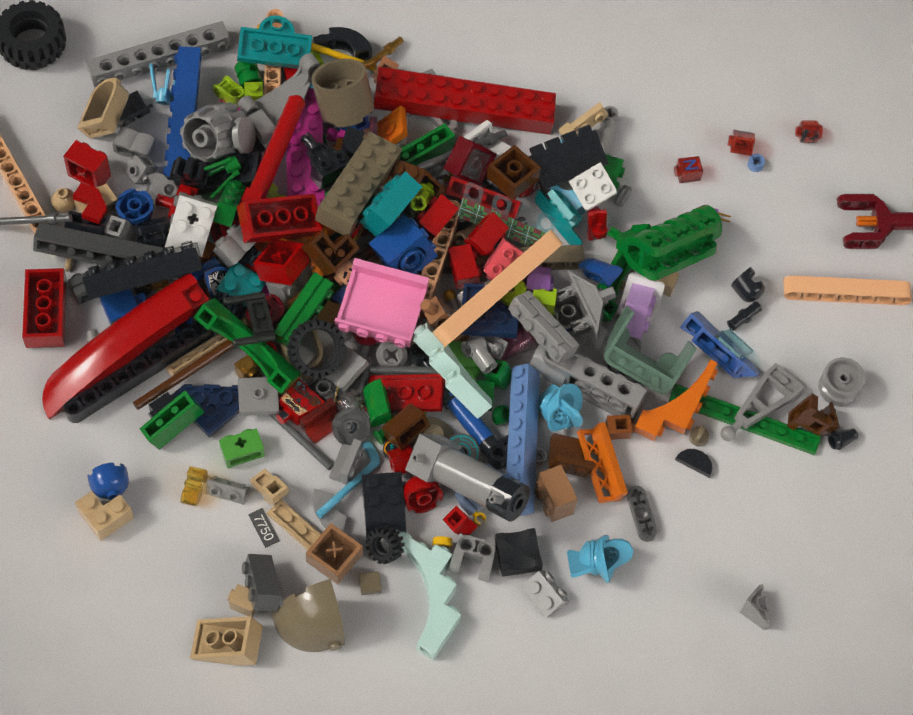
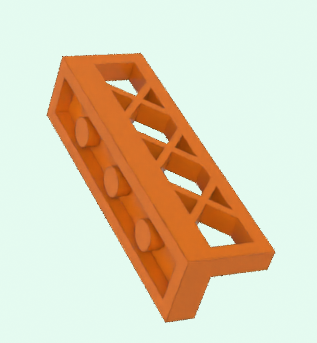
[577,422,628,503]

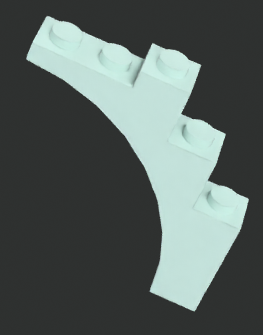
[413,317,492,419]
[396,530,461,660]

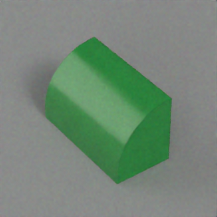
[363,379,393,428]

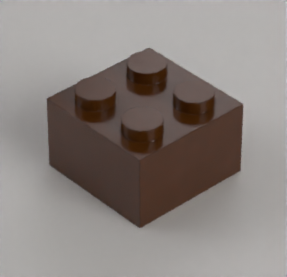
[487,145,541,200]

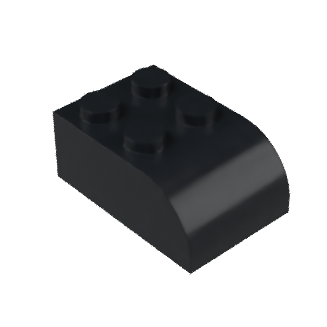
[362,472,406,539]

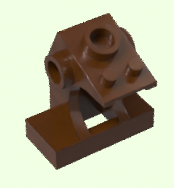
[787,393,840,436]

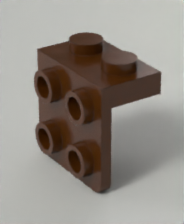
[548,433,594,478]

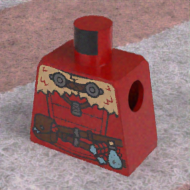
[276,378,325,425]

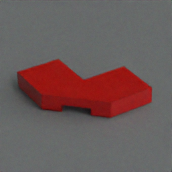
[73,183,107,224]

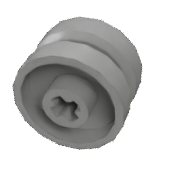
[818,357,866,407]

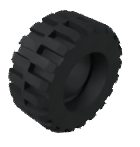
[0,0,66,70]

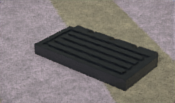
[528,124,609,191]

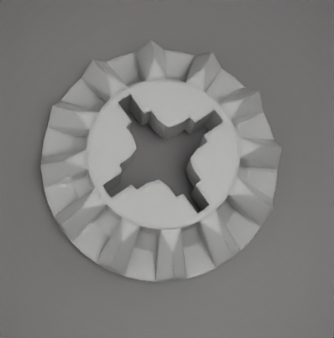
[376,341,407,366]

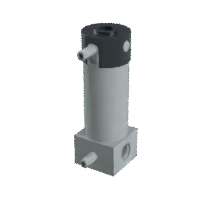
[405,434,530,522]

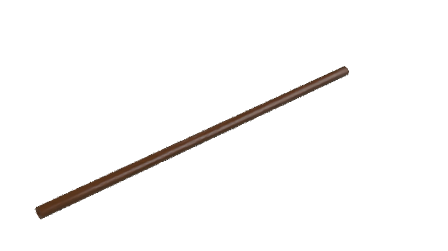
[132,246,376,410]

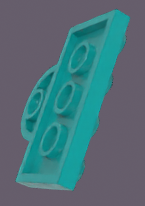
[237,15,312,69]

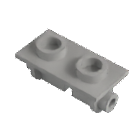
[469,335,508,360]
[206,476,249,505]

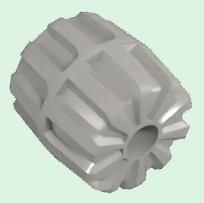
[180,102,247,163]

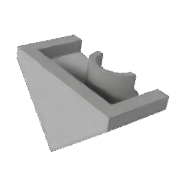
[740,584,771,630]

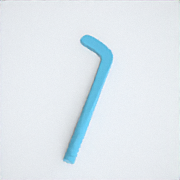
[316,441,380,518]

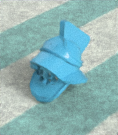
[538,383,583,431]
[567,535,634,583]

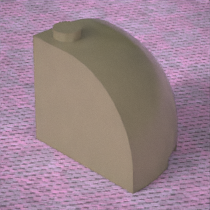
[272,579,345,652]

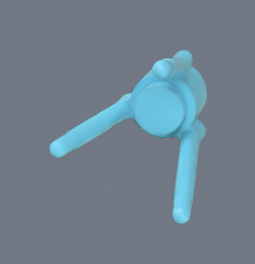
[149,63,175,105]

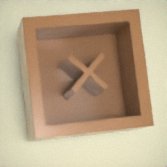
[535,465,578,522]
[306,523,363,585]

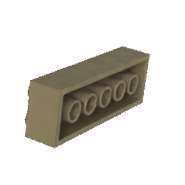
[315,131,402,235]

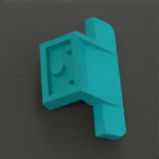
[535,189,584,246]

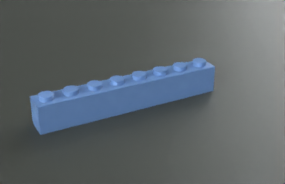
[506,363,540,516]

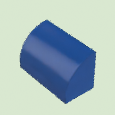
[578,258,623,287]

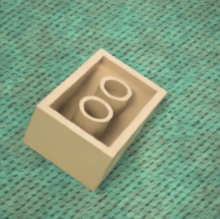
[190,616,263,666]

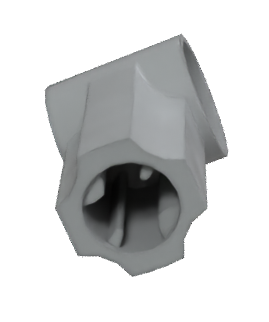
[461,336,497,374]

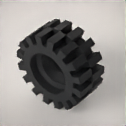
[365,525,405,564]

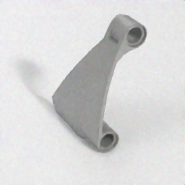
[238,53,321,149]

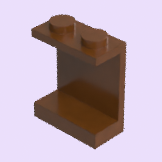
[389,159,446,197]

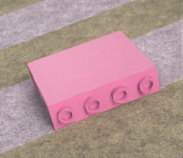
[335,258,429,348]

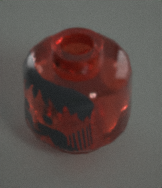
[795,120,823,143]

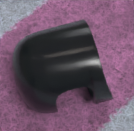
[731,267,765,303]

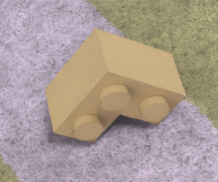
[75,491,134,541]

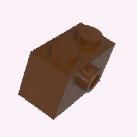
[381,403,430,451]

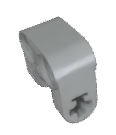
[449,535,495,582]

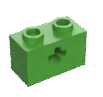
[219,428,265,469]

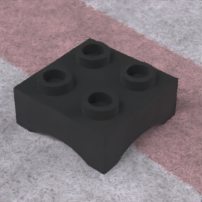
[495,528,543,577]

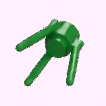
[204,155,242,199]

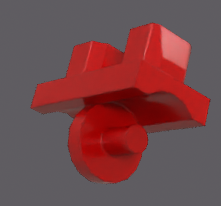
[587,206,608,241]

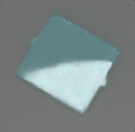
[715,329,754,359]

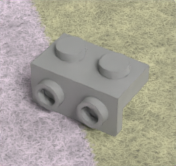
[329,439,364,485]
[521,571,570,618]

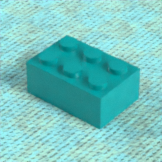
[359,171,422,237]

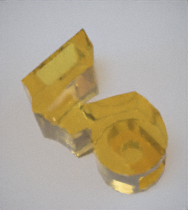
[180,466,209,507]

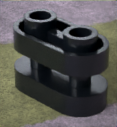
[134,217,171,247]

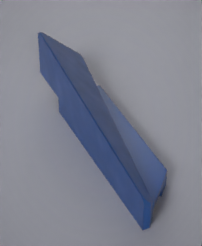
[680,311,761,378]

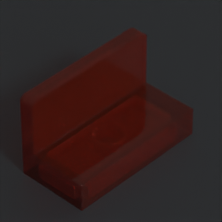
[300,398,338,444]

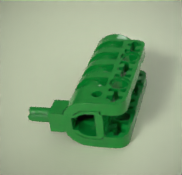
[607,205,722,281]

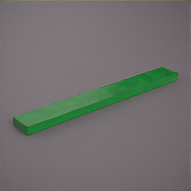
[668,383,821,456]

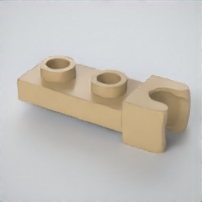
[559,102,609,136]

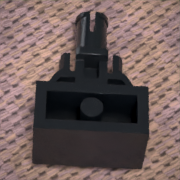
[300,133,351,190]

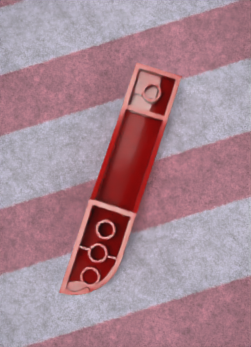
[42,273,209,420]

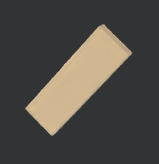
[267,499,321,551]

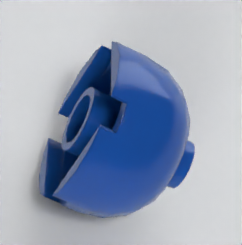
[116,189,154,226]
[87,462,129,500]

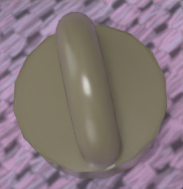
[689,425,709,447]

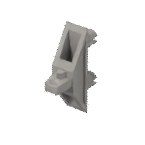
[556,270,616,340]

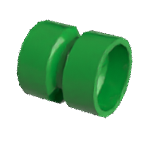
[234,62,263,92]

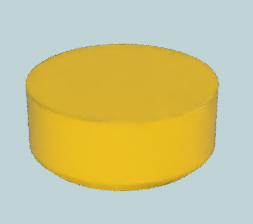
[432,536,453,549]

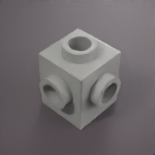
[125,155,158,184]

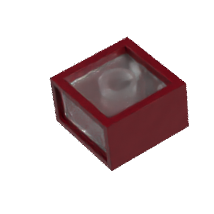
[443,136,497,187]

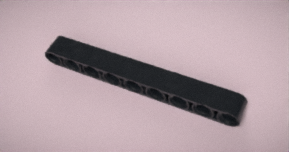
[64,320,214,423]

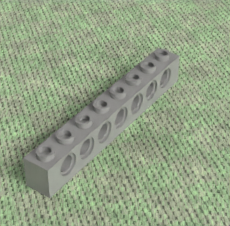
[86,21,231,87]

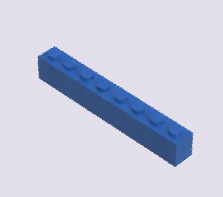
[163,46,202,185]

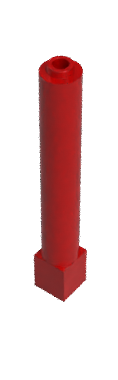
[239,95,306,204]

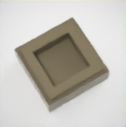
[359,572,381,595]

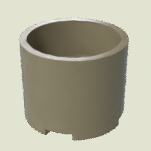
[311,59,374,127]

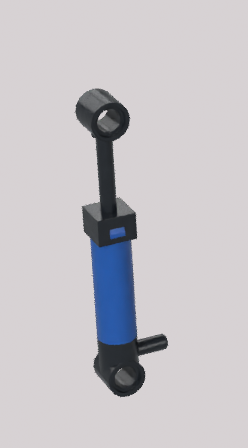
[410,343,508,469]

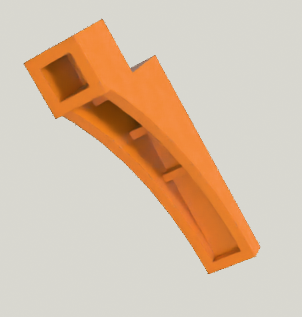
[635,359,718,441]

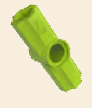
[410,182,435,211]

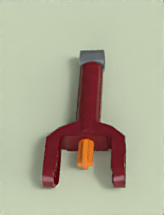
[837,194,913,249]

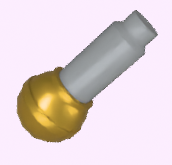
[443,289,460,310]

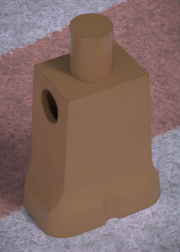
[420,296,470,342]

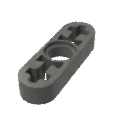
[627,486,657,542]

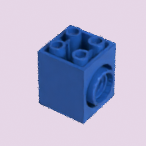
[369,214,438,274]

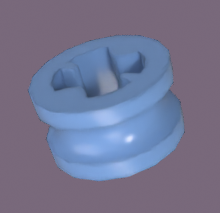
[747,154,765,172]

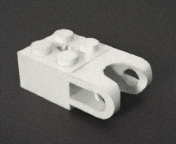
[165,193,217,257]

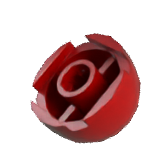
[403,476,443,514]

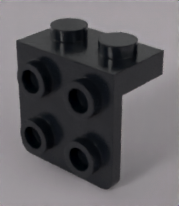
[117,90,154,127]

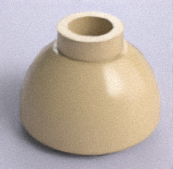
[51,188,75,212]

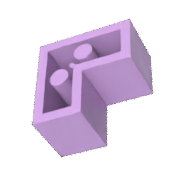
[624,283,656,339]

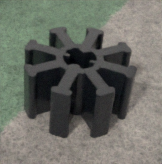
[169,156,211,190]

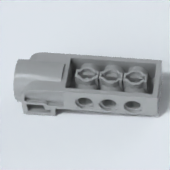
[530,344,647,422]

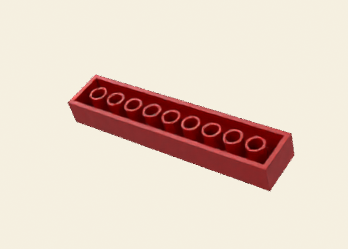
[374,67,556,135]

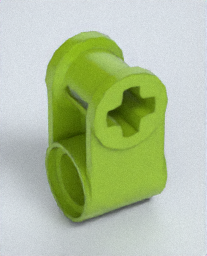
[212,75,245,108]

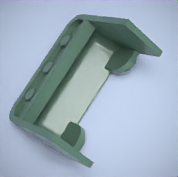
[604,305,697,394]

